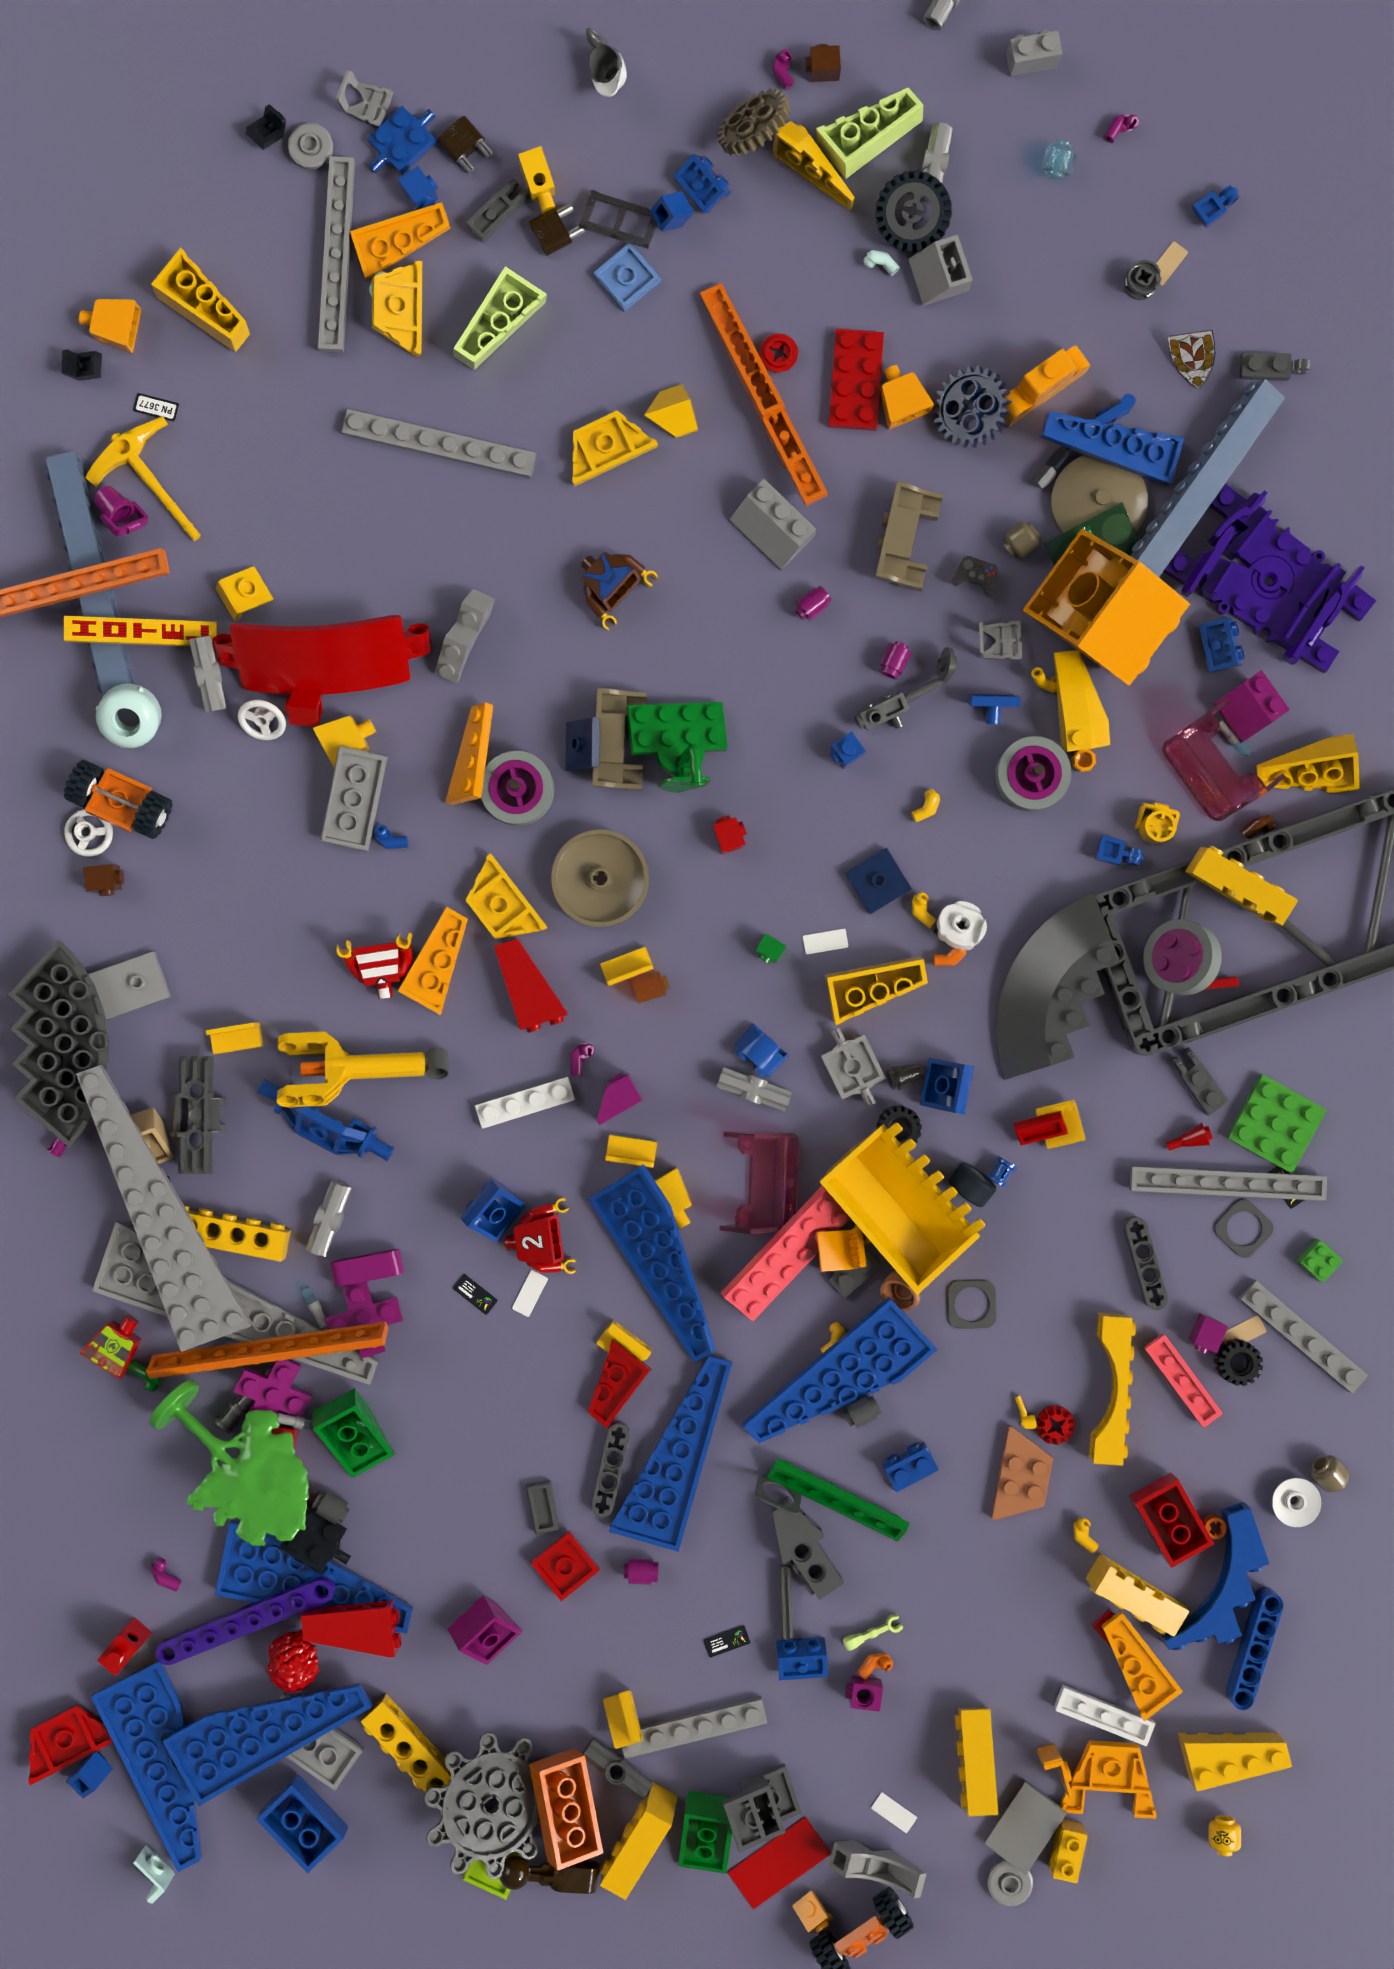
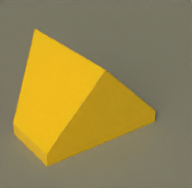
[644,384,698,438]

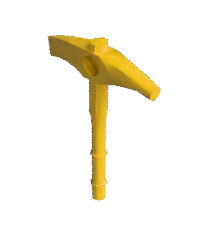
[85,416,201,541]

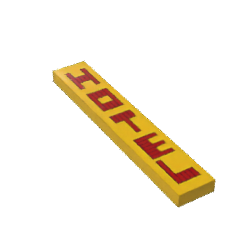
[64,616,217,647]

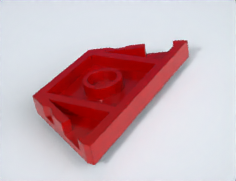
[28,1703,113,1785]

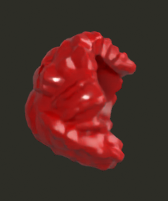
[266,1630,320,1693]

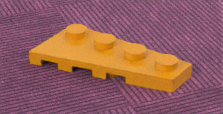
[1101,1610,1183,1722]

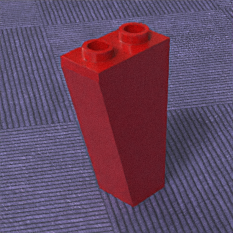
[494,939,568,1033]
[301,1600,401,1658]

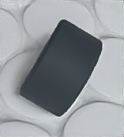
[949,1162,996,1207]

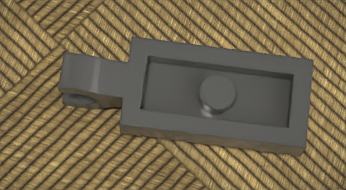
[1240,352,1310,381]

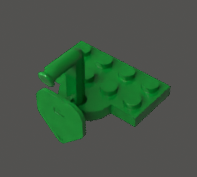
[626,702,728,793]

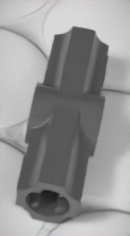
[582,1737,653,1801]

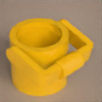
[1135,802,1180,845]

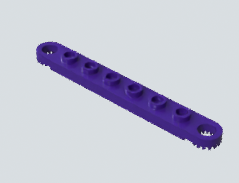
[156,1576,335,1665]

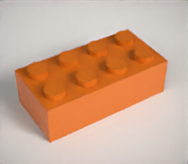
[529,1748,603,1870]

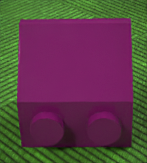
[1213,670,1290,743]
[597,1072,643,1125]
[448,1595,522,1665]

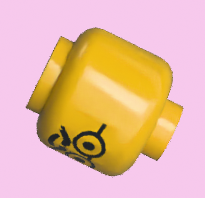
[1208,1815,1241,1856]

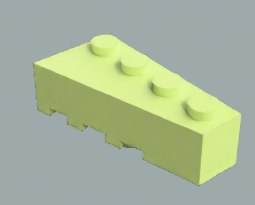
[816,87,923,179]
[453,266,547,370]

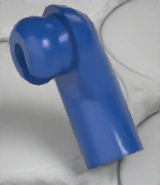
[374,825,408,849]

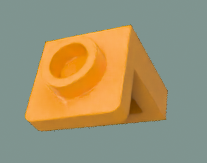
[792,1891,833,1934]

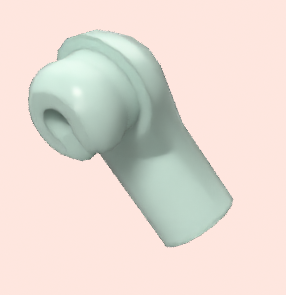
[863,250,900,276]

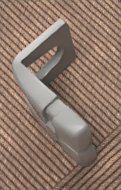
[336,70,393,128]
[979,620,1022,660]

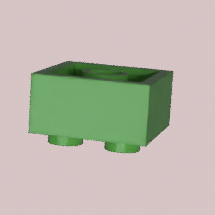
[1296,1239,1343,1283]

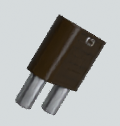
[437,116,493,174]
[529,203,585,256]

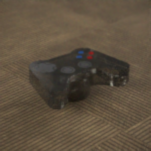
[951,556,998,597]

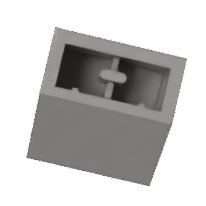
[908,234,973,306]

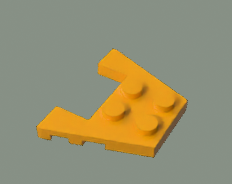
[1060,1740,1157,1819]

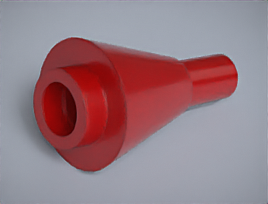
[1166,1122,1213,1151]

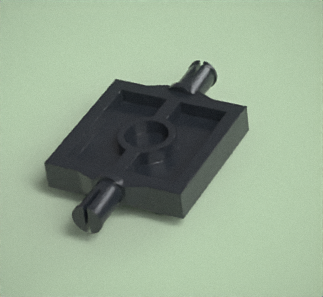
[278,1506,351,1574]

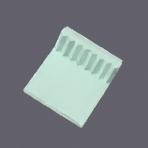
[133,1844,175,1904]

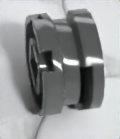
[1124,260,1162,300]

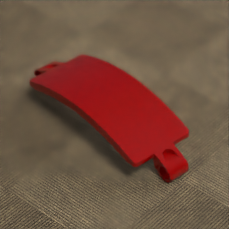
[212,615,432,695]

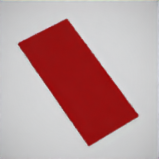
[728,1817,831,1909]

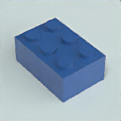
[256,1774,348,1874]

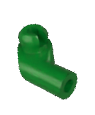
[128,1361,161,1392]

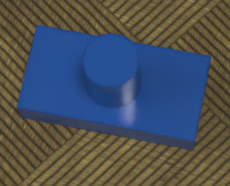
[968,694,1021,724]

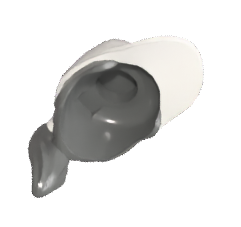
[586,27,627,97]

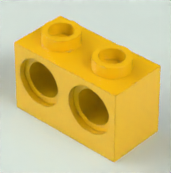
[1048,1819,1088,1884]

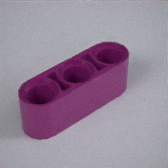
[330,1249,404,1287]

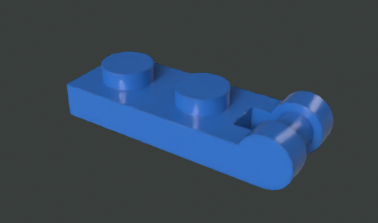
[1086,394,1136,425]

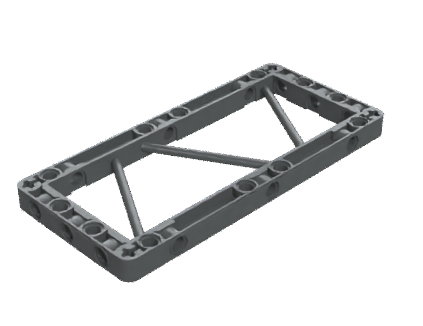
[1095,789,1394,1056]

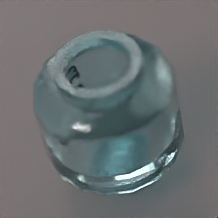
[1041,139,1077,180]

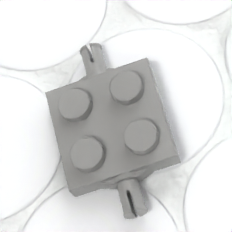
[821,1028,886,1106]

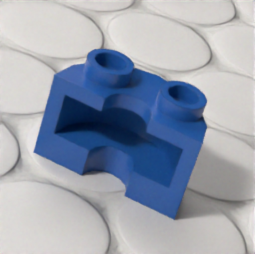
[734,1024,789,1078]

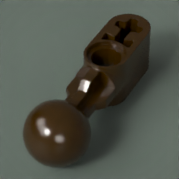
[499,1855,600,1894]

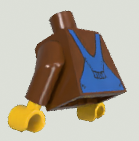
[581,553,658,631]

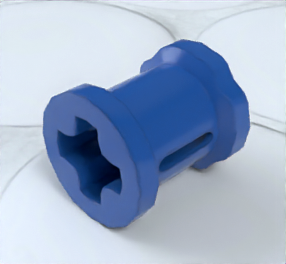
[986,1156,1017,1188]

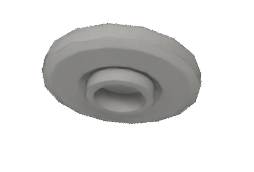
[288,123,334,169]
[987,1859,1033,1906]

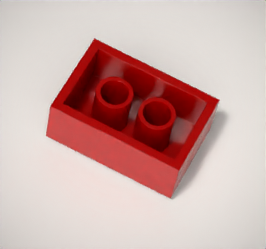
[1129,1473,1214,1568]

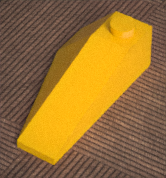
[772,121,855,211]
[1054,650,1110,752]
[1256,734,1360,793]

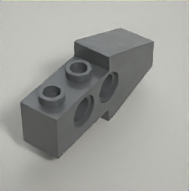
[772,1496,844,1600]

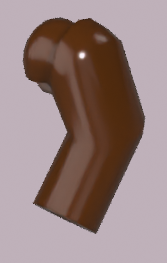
[1240,815,1277,839]

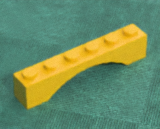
[1089,1312,1136,1466]

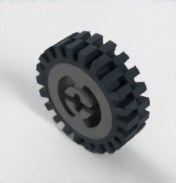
[875,170,952,252]

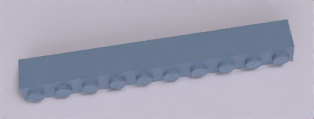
[1130,379,1285,577]
[45,451,136,695]

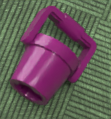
[93,486,148,536]

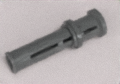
[214,1367,271,1434]

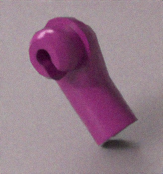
[772,49,795,90]
[1103,114,1139,143]
[570,1042,594,1076]
[150,1558,181,1592]

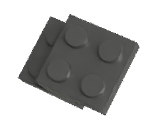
[721,1763,802,1853]

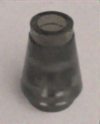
[886,1063,924,1090]

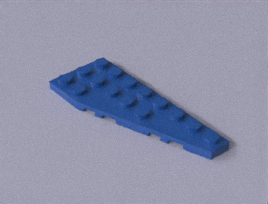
[588,1164,716,1362]
[742,1296,937,1443]
[215,1520,413,1634]
[91,1660,202,1872]
[162,1683,373,1806]

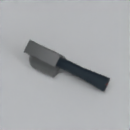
[1030,446,1071,489]

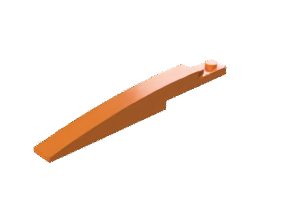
[700,283,828,507]

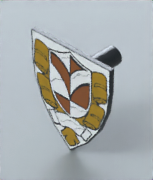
[1167,330,1216,389]

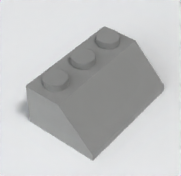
[729,479,817,570]

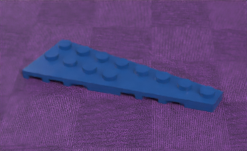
[609,1355,732,1552]

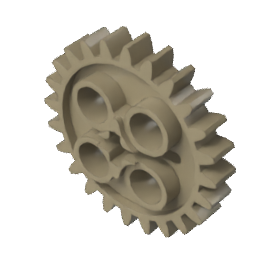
[717,88,791,157]

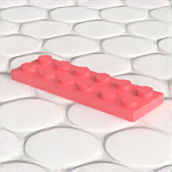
[720,1186,851,1321]

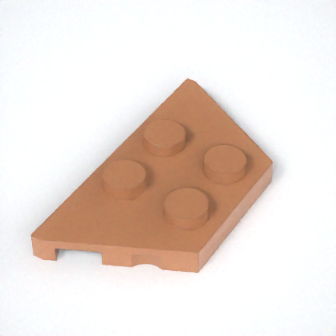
[991,1425,1053,1520]

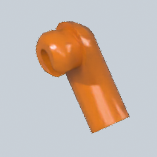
[933,947,967,966]
[857,1653,893,1679]

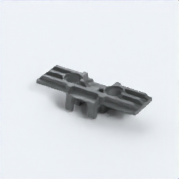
[170,1056,226,1174]

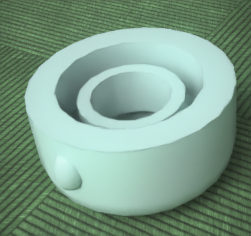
[96,684,162,748]

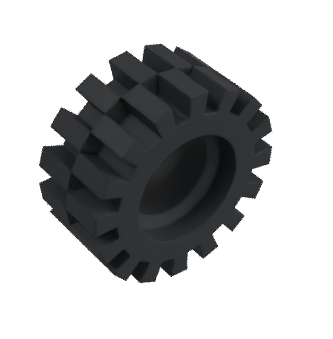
[876,1106,922,1144]
[1214,1339,1263,1386]

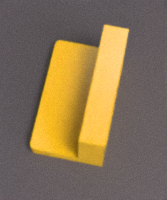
[600,947,654,986]
[205,1022,263,1054]
[605,1134,657,1167]
[597,1319,652,1361]
[603,1690,644,1749]

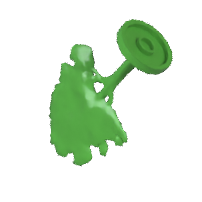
[149,1379,309,1546]

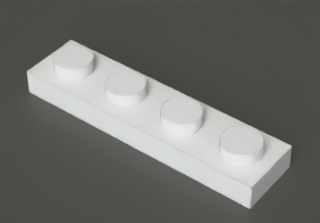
[475,1077,576,1129]
[1054,1685,1156,1746]

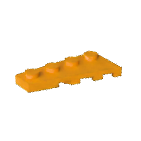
[350,202,451,281]
[445,702,493,805]
[398,906,468,1015]

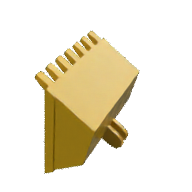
[819,1122,985,1295]

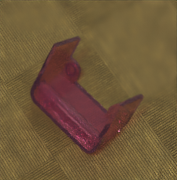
[1162,698,1285,821]
[720,1131,799,1234]

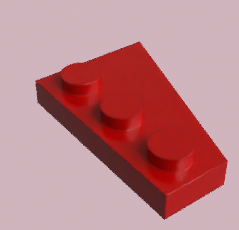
[588,1339,652,1428]

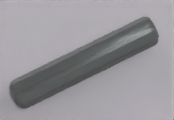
[778,1564,793,1639]

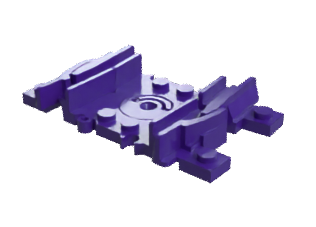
[1163,483,1376,673]

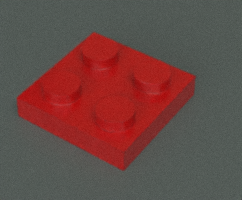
[531,1530,600,1601]

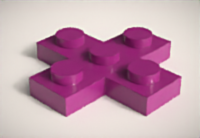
[325,1281,403,1359]
[233,1359,312,1417]

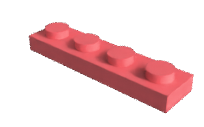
[1143,1333,1223,1428]

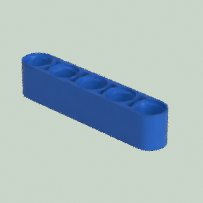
[1226,1587,1284,1711]

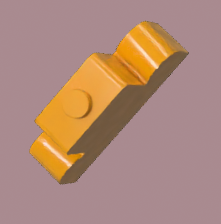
[1003,345,1091,428]

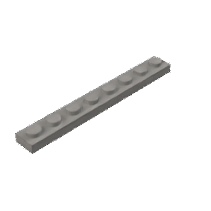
[318,156,355,353]
[342,409,536,479]
[1129,1166,1327,1201]

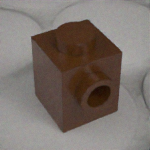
[805,44,841,82]
[83,864,124,896]

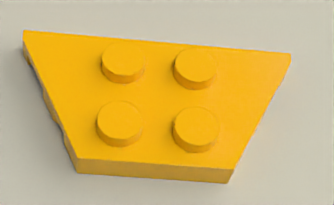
[372,261,422,357]
[572,410,658,487]
[465,853,548,939]

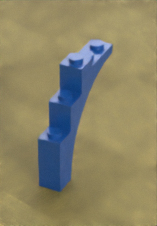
[1160,1502,1269,1650]

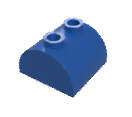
[920,1058,974,1115]
[460,1178,527,1242]

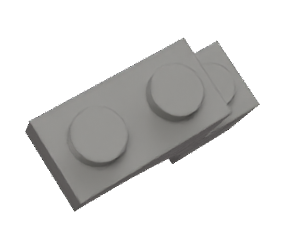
[435,589,495,684]
[829,1840,927,1898]

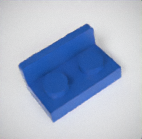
[674,154,731,213]
[1199,617,1245,673]
[882,1442,939,1493]
[776,1637,828,1680]

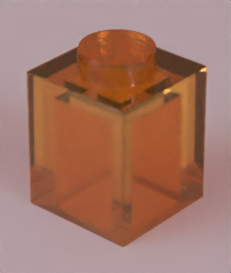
[631,972,670,1004]

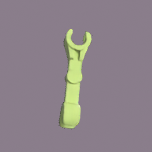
[843,1614,903,1651]

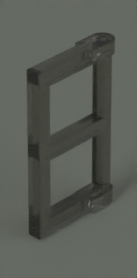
[579,190,657,249]

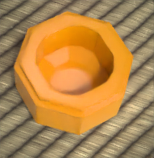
[1071,749,1096,772]

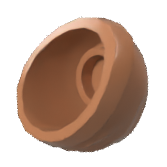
[880,1271,920,1311]

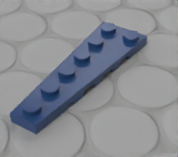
[1040,411,1184,486]

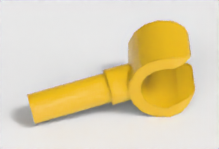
[1015,1396,1037,1429]

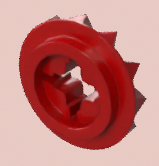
[759,333,798,373]
[1036,1405,1075,1445]

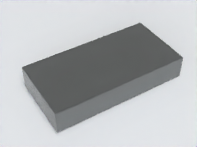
[526,1480,560,1535]

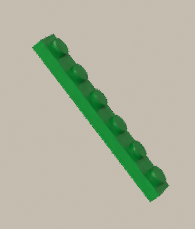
[766,1458,909,1542]

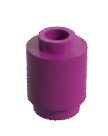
[795,586,832,621]
[879,641,911,679]
[624,1558,659,1585]

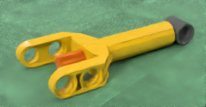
[277,1032,449,1107]

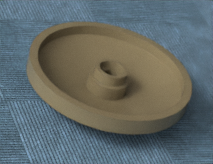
[1050,455,1148,548]
[551,829,649,927]

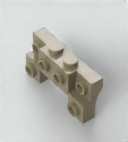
[875,481,944,592]
[592,688,647,791]

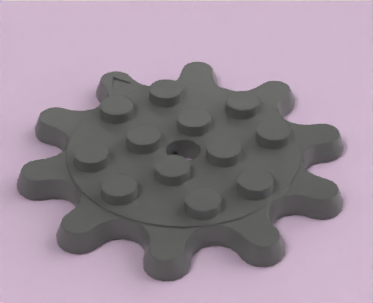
[424,1732,540,1879]

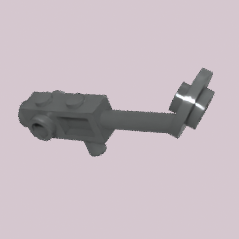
[854,647,957,731]

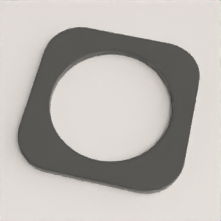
[1215,1199,1273,1257]
[948,1280,996,1329]
[755,1474,801,1515]

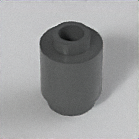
[844,1395,882,1429]
[311,1490,350,1524]

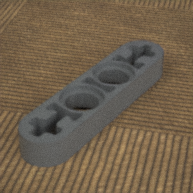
[1123,1216,1168,1310]
[592,1421,630,1517]

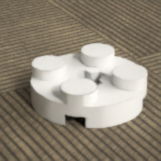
[937,901,987,950]

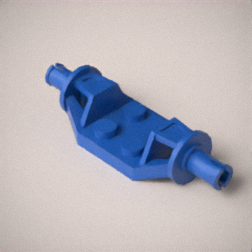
[257,1079,395,1161]

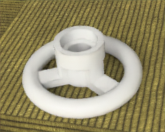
[238,700,286,740]
[64,809,113,857]

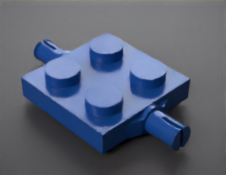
[367,106,436,175]

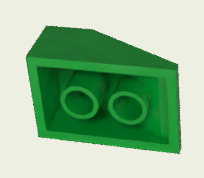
[313,1388,394,1478]
[678,1790,732,1874]

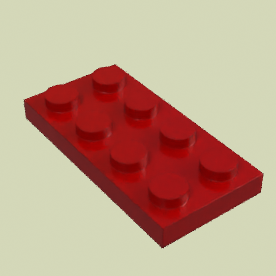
[828,329,884,431]

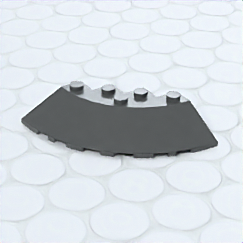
[996,893,1120,1080]
[8,939,109,1148]

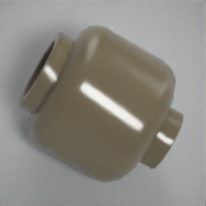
[1004,521,1041,558]
[1311,1455,1349,1493]

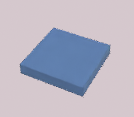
[593,242,661,312]

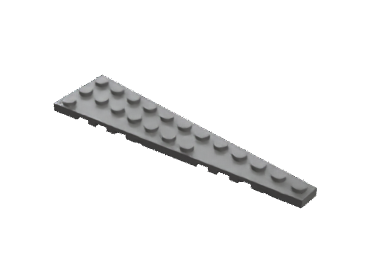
[76,1065,253,1352]
[92,1221,379,1385]

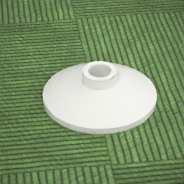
[1272,1478,1321,1527]

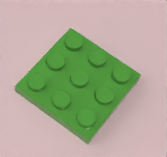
[1226,1074,1327,1174]

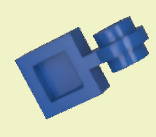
[1192,185,1239,228]
[1095,835,1144,866]

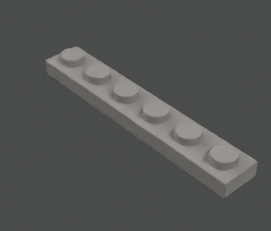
[1239,1280,1368,1394]
[622,1696,767,1759]

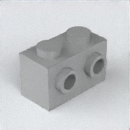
[1006,30,1063,77]

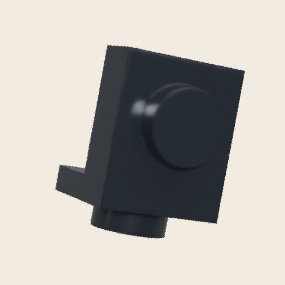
[246,104,286,150]
[61,349,102,381]

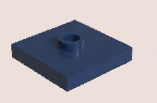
[565,717,600,772]
[845,848,912,914]

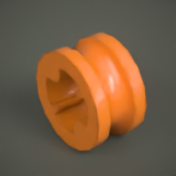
[1202,1514,1227,1539]

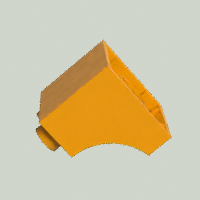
[1023,529,1190,686]

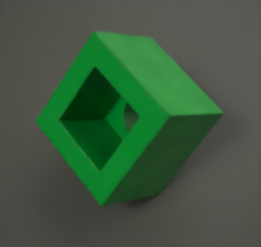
[755,934,786,965]

